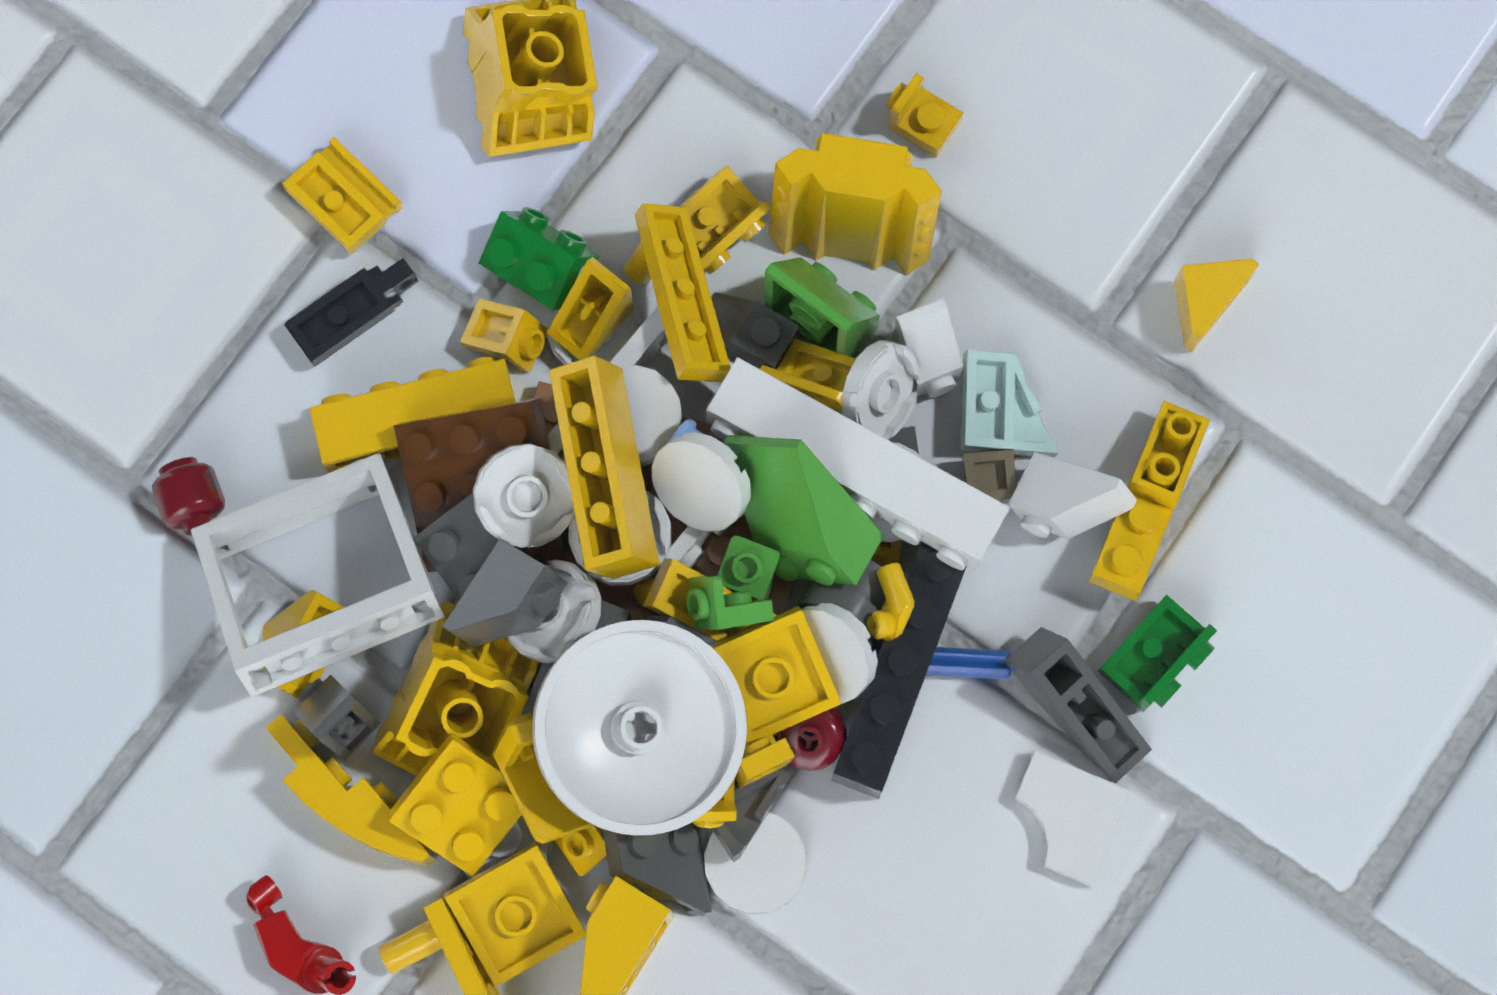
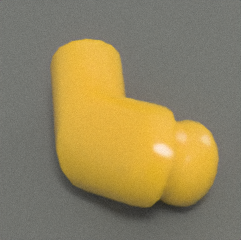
[867,563,915,641]

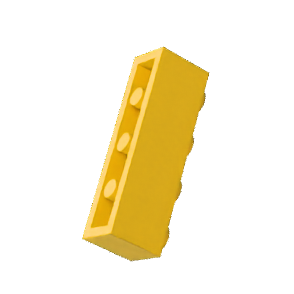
[549,355,660,579]
[309,357,517,473]

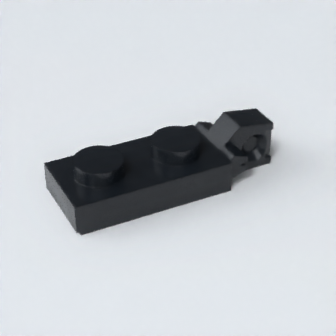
[284,258,419,367]

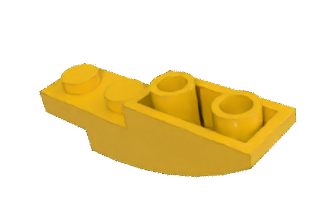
[1089,400,1210,602]
[265,714,436,867]

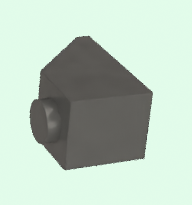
[711,292,800,369]
[442,539,568,647]

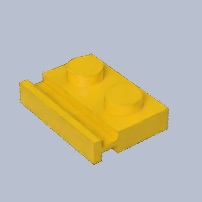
[282,137,403,255]

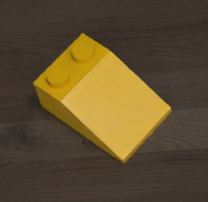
[580,876,674,995]

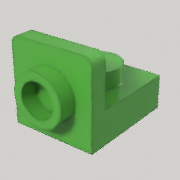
[717,536,781,600]
[687,576,774,630]

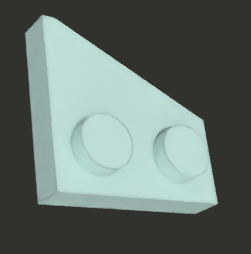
[960,349,1058,458]

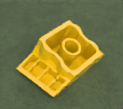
[463,0,598,157]
[768,133,942,276]
[371,600,538,776]

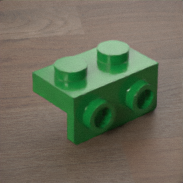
[478,207,599,310]
[1098,594,1217,712]

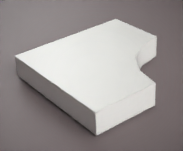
[1014,751,1131,887]

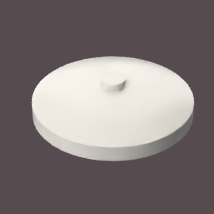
[532,620,747,835]

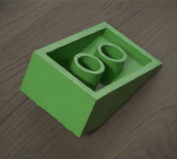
[764,257,880,358]
[723,435,884,586]

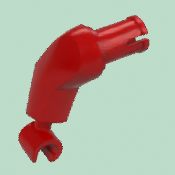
[247,875,356,995]

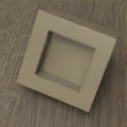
[962,449,1017,504]

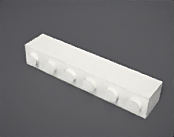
[705,357,1010,570]

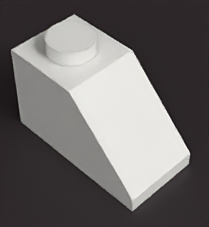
[892,298,964,398]
[1008,452,1137,539]

